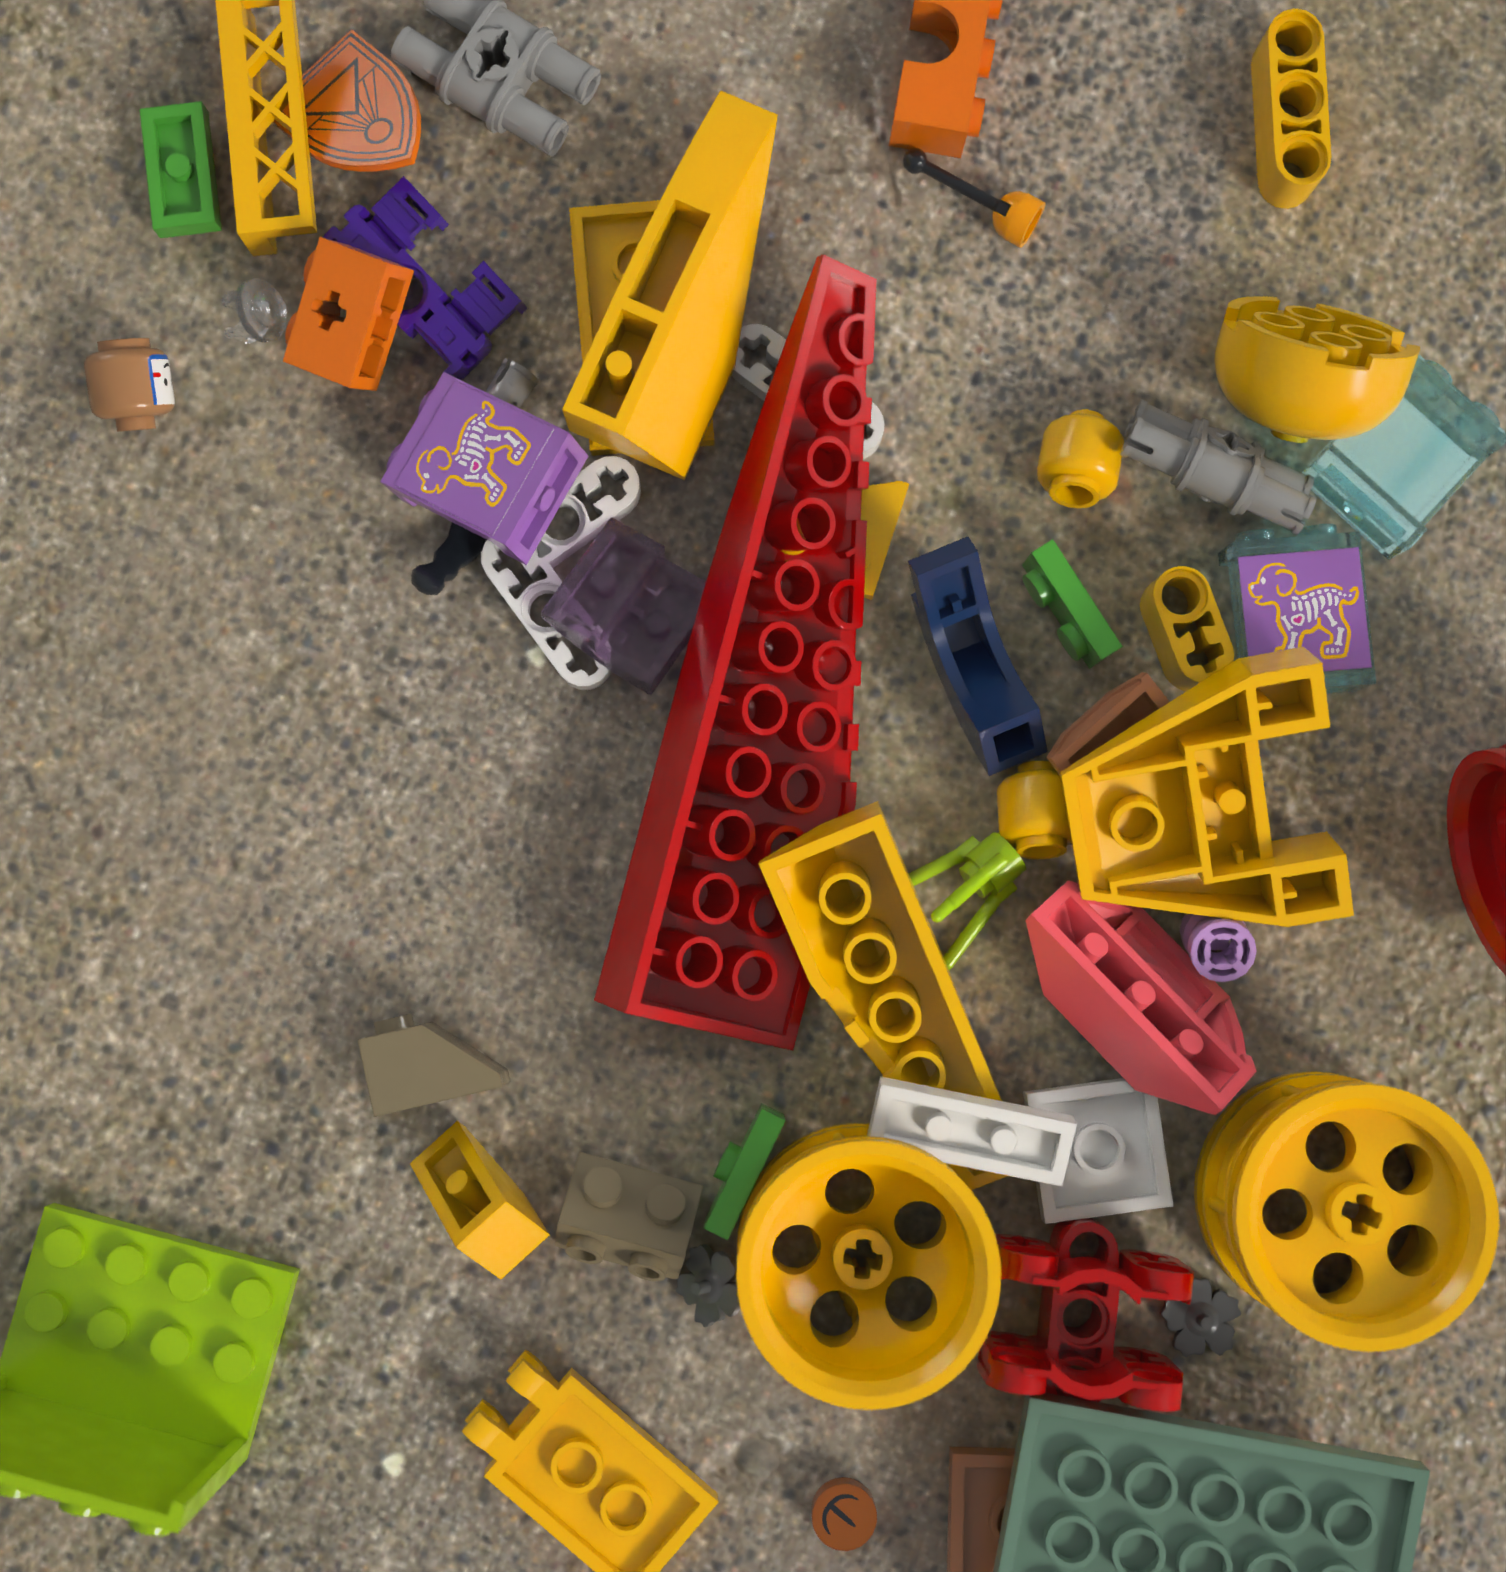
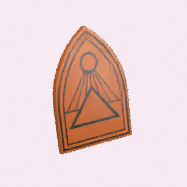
[272,29,421,172]

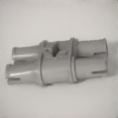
[391,0,601,157]
[1120,399,1316,535]

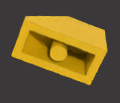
[410,1120,550,1279]

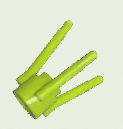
[909,831,1026,970]

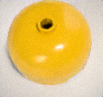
[1214,296,1420,443]

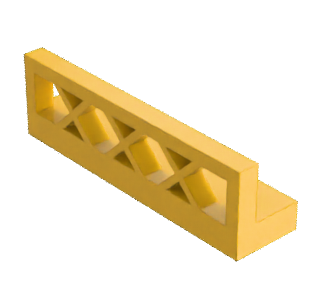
[215,0,317,256]

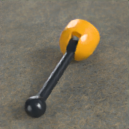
[903,148,1045,248]

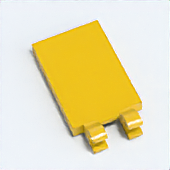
[462,1349,719,1572]

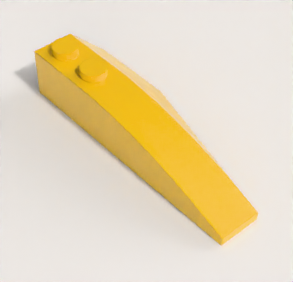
[758,801,1008,1190]

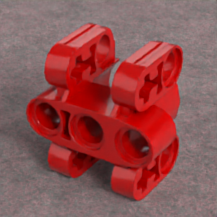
[977,1218,1194,1412]

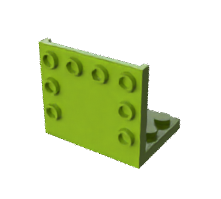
[0,1203,300,1536]

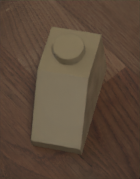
[357,1013,511,1117]

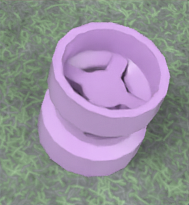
[1180,913,1257,982]

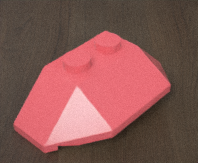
[1025,880,1257,1115]

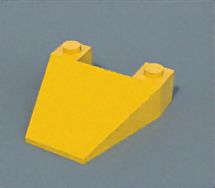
[1060,646,1354,927]

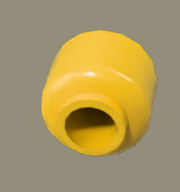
[1037,409,1124,509]
[997,761,1072,859]

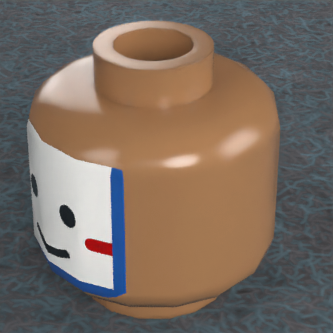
[84,338,175,432]

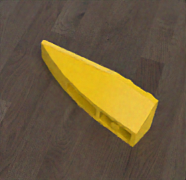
[562,90,778,480]

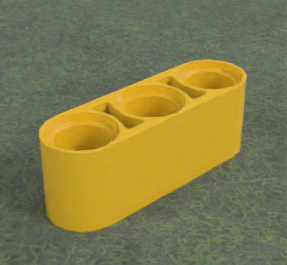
[1251,8,1332,209]

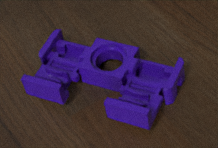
[323,176,528,380]

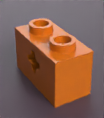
[283,237,414,391]

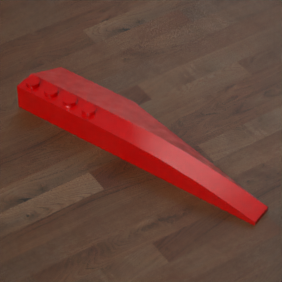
[594,254,877,1051]

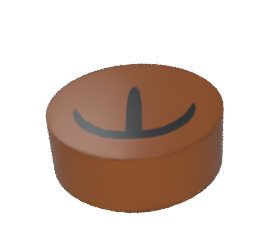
[811,1477,877,1551]

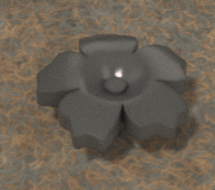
[676,1244,740,1327]
[1160,1277,1241,1357]

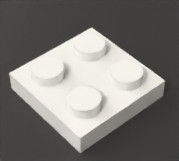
[1023,1078,1174,1224]

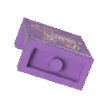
[380,372,588,565]

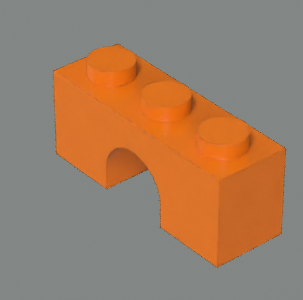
[889,0,1003,158]

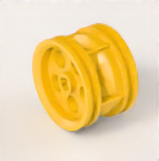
[1194,1071,1499,1352]
[736,1123,1001,1410]

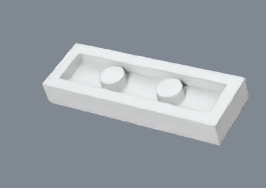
[867,1076,1077,1186]

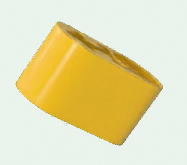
[1140,566,1234,691]

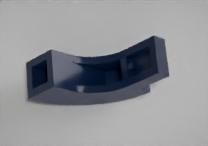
[908,536,1048,776]

